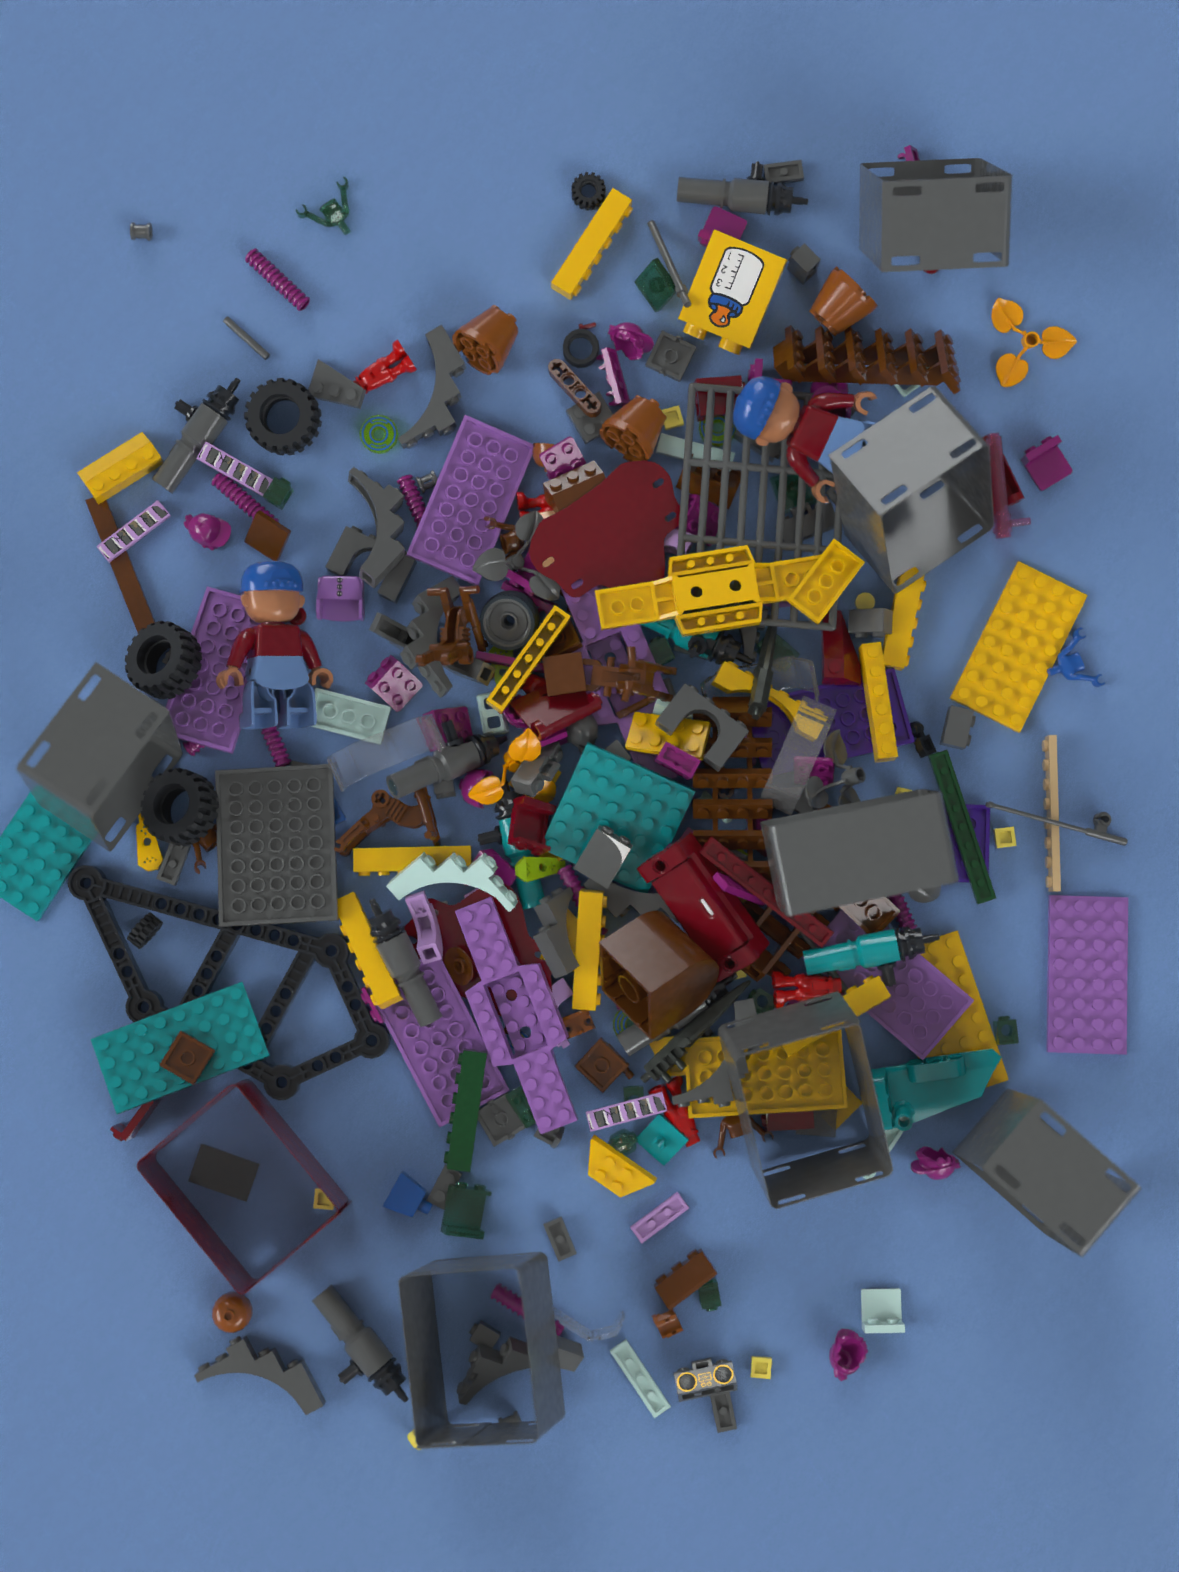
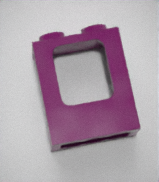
[654,742,701,780]

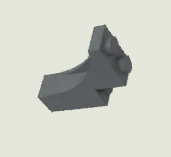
[533,887,579,978]

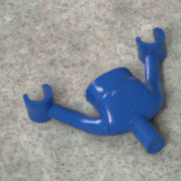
[1047,627,1105,687]

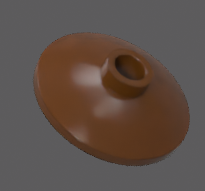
[444,947,473,985]

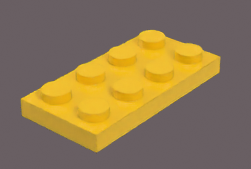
[786,539,865,625]
[625,712,711,761]

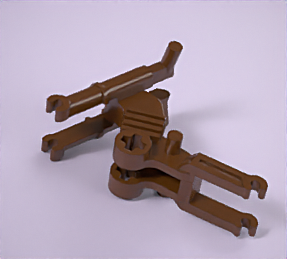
[415,585,488,666]
[583,646,677,702]
[334,787,441,857]

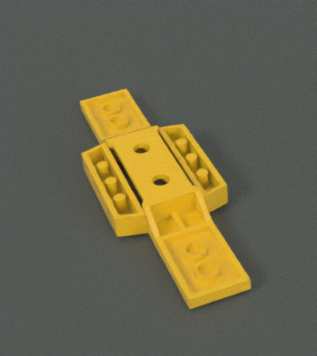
[595,545,821,637]

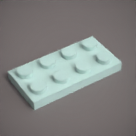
[310,688,391,745]

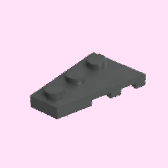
[308,359,366,409]

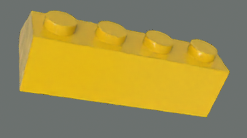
[77,432,163,505]

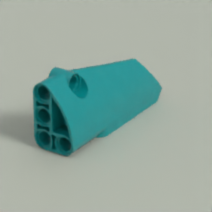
[871,1048,1002,1131]

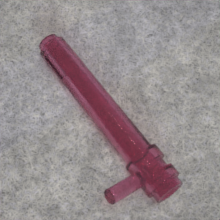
[986,433,1031,539]

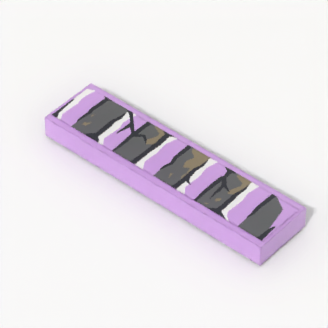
[196,442,274,498]
[96,500,171,563]
[586,1091,667,1132]

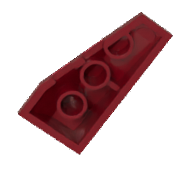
[821,610,861,685]

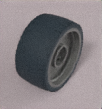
[480,590,540,651]

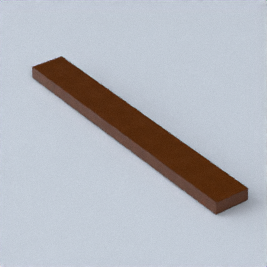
[85,497,155,634]

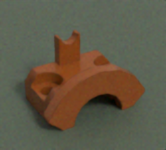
[562,1010,595,1039]
[652,1308,683,1339]

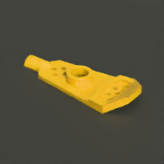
[136,813,163,872]

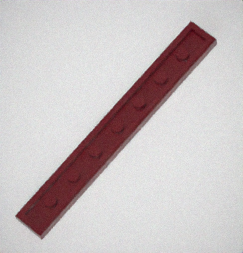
[699,836,834,948]

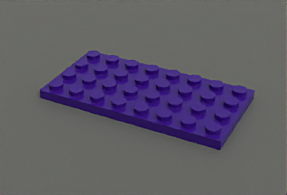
[752,668,915,777]

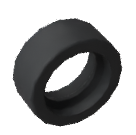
[563,329,599,368]

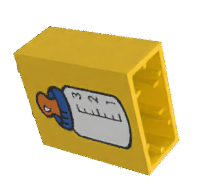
[678,229,787,355]

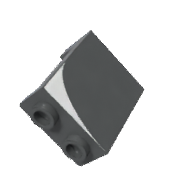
[574,825,633,889]

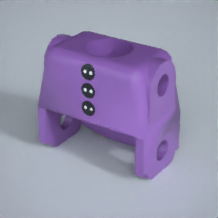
[316,576,365,622]

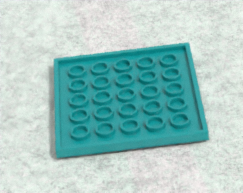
[544,742,696,893]

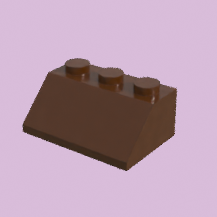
[675,453,741,509]
[543,461,606,513]
[654,1249,718,1311]

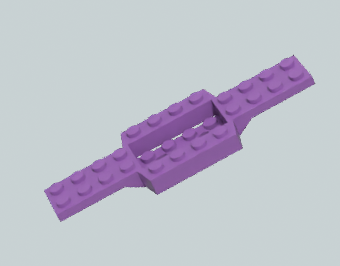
[561,579,679,779]
[455,897,578,1134]

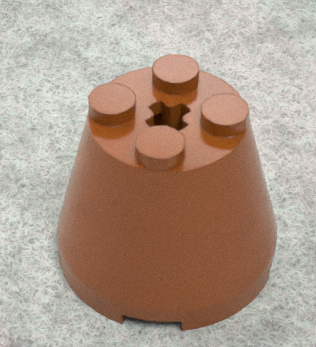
[809,266,878,337]
[452,305,518,375]
[600,395,667,462]

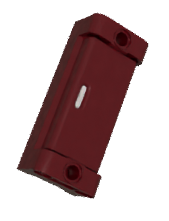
[636,832,770,982]

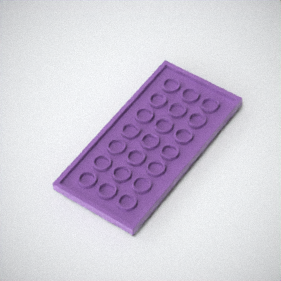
[406,415,533,586]
[166,586,261,754]
[1046,895,1128,1055]
[802,910,974,1060]
[368,959,510,1128]

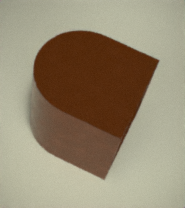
[599,910,719,1040]

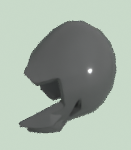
[565,714,598,755]

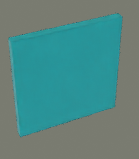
[635,1113,689,1166]

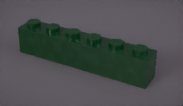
[443,1048,487,1172]

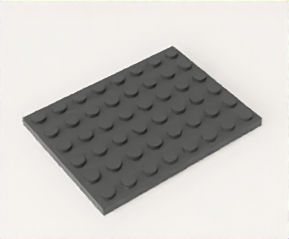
[215,764,339,927]

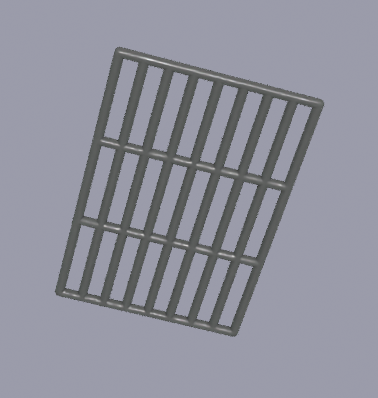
[677,383,842,631]

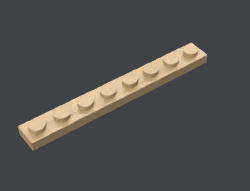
[1042,735,1061,892]

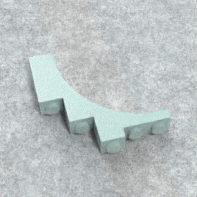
[386,852,518,912]

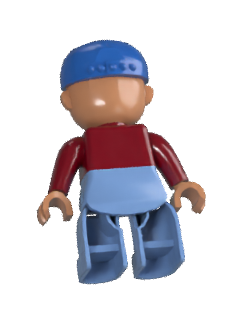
[733,376,877,503]
[216,561,333,729]

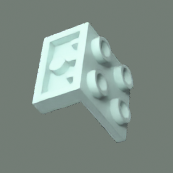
[861,1288,905,1333]

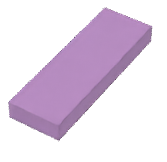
[630,1192,689,1243]

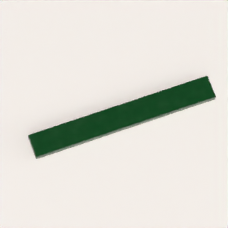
[928,750,997,904]

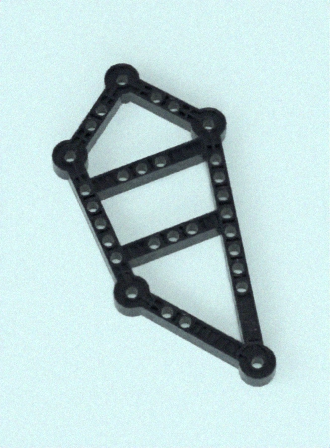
[68,865,391,1100]

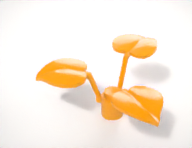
[991,298,1077,387]
[468,728,556,805]

